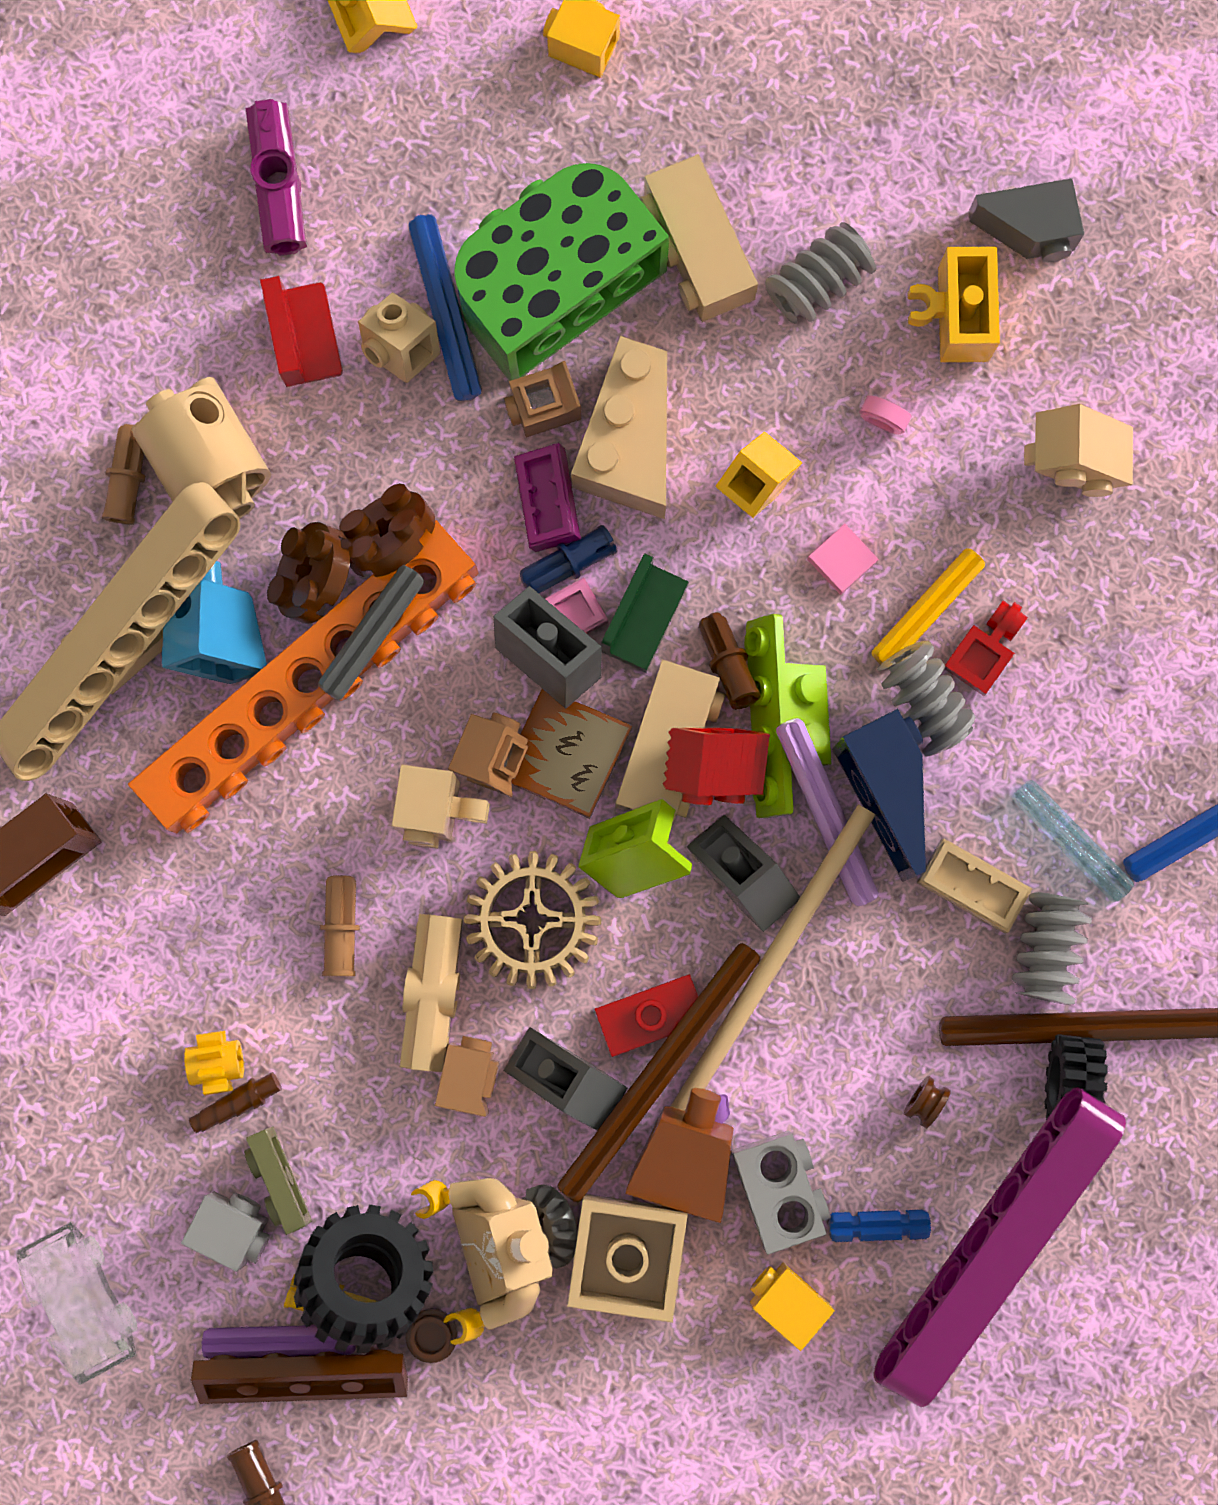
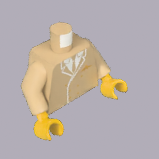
[411,1178,553,1345]

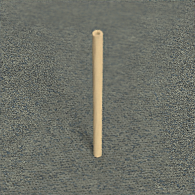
[670,804,875,1111]

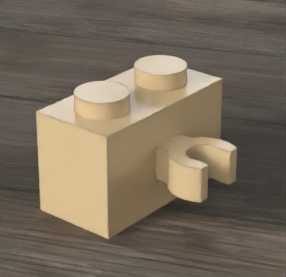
[1024,404,1133,497]
[391,764,490,849]

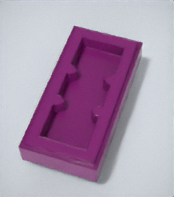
[514,443,581,553]

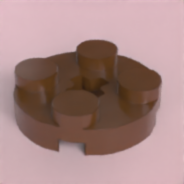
[339,483,436,577]
[267,522,350,624]

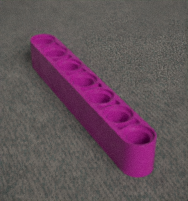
[874,1088,1126,1407]

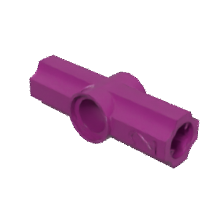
[245,99,307,256]

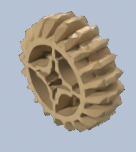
[463,851,601,989]

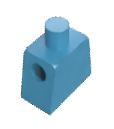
[162,561,267,684]

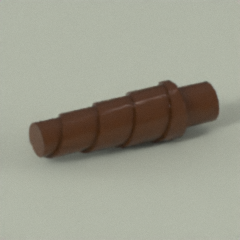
[189,1072,282,1133]

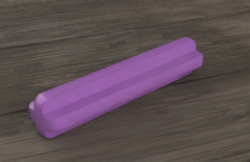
[202,1325,356,1359]

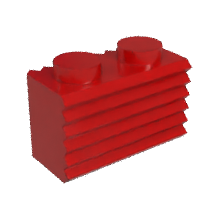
[662,728,770,805]

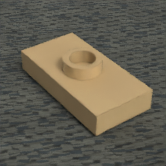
[917,838,1032,933]

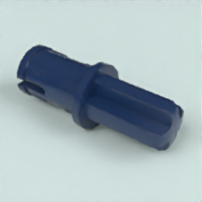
[520,525,617,593]

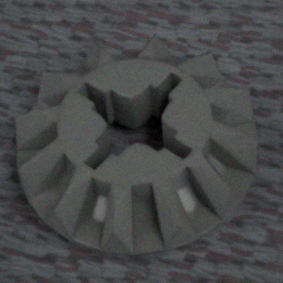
[521,1184,577,1269]

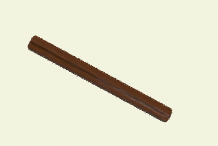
[557,943,761,1202]
[939,1008,1218,1046]

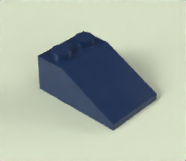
[832,709,926,882]

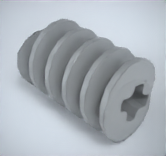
[765,222,877,323]
[877,641,976,757]
[1012,892,1092,1005]

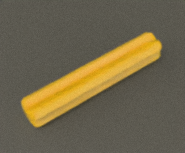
[871,548,985,665]

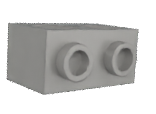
[731,1130,831,1255]

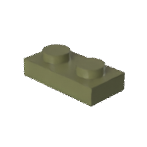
[244,1126,312,1235]

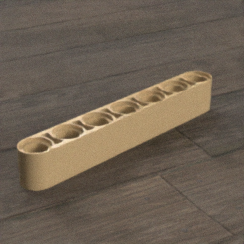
[0,482,241,781]

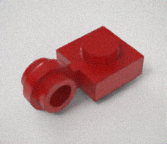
[944,600,1028,696]

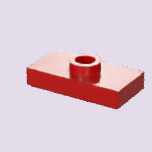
[595,974,698,1057]

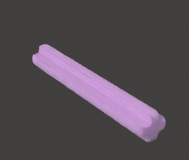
[776,718,878,906]

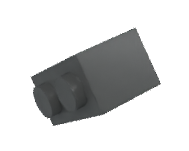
[493,586,602,709]

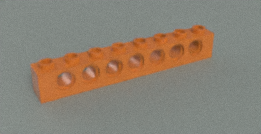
[128,520,479,834]

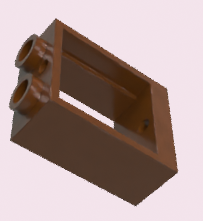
[0,793,102,916]

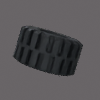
[293,1205,434,1354]

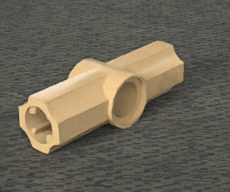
[400,914,463,1072]

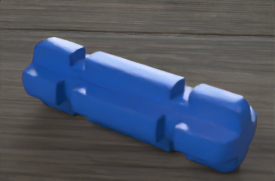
[828,1210,931,1242]

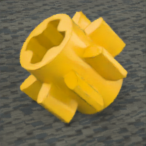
[184,1031,244,1095]

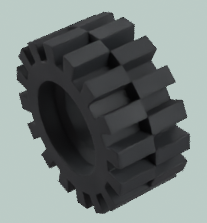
[1044,1034,1108,1120]

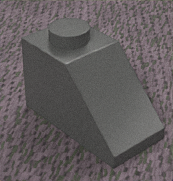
[968,178,1084,262]
[687,814,800,932]
[503,1027,628,1131]

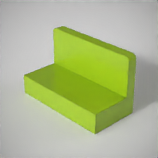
[578,799,692,898]

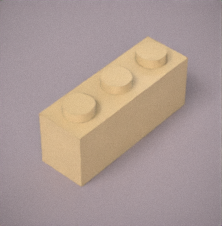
[639,154,758,322]
[615,660,725,826]

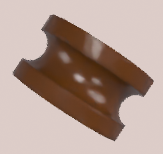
[904,1076,951,1129]

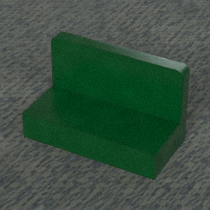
[601,553,689,673]

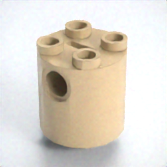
[131,377,272,519]

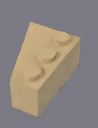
[571,336,667,519]

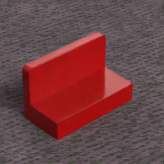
[260,276,343,387]

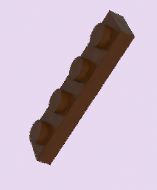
[191,1350,408,1404]

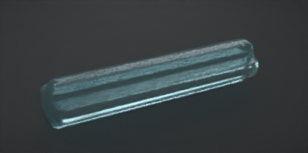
[1012,780,1134,902]

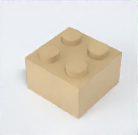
[567,1194,688,1323]

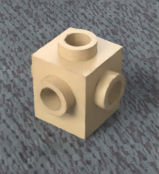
[358,292,441,383]

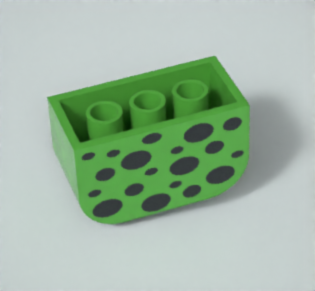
[455,163,669,381]

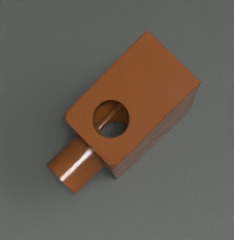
[625,1088,734,1223]

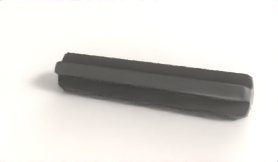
[318,565,424,700]

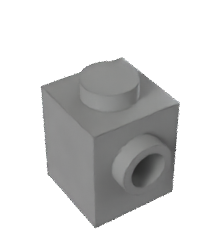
[181,1191,270,1272]

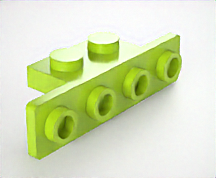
[744,614,832,818]

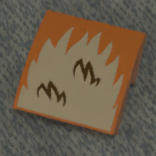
[511,689,632,819]

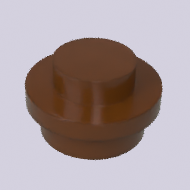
[405,1309,458,1363]

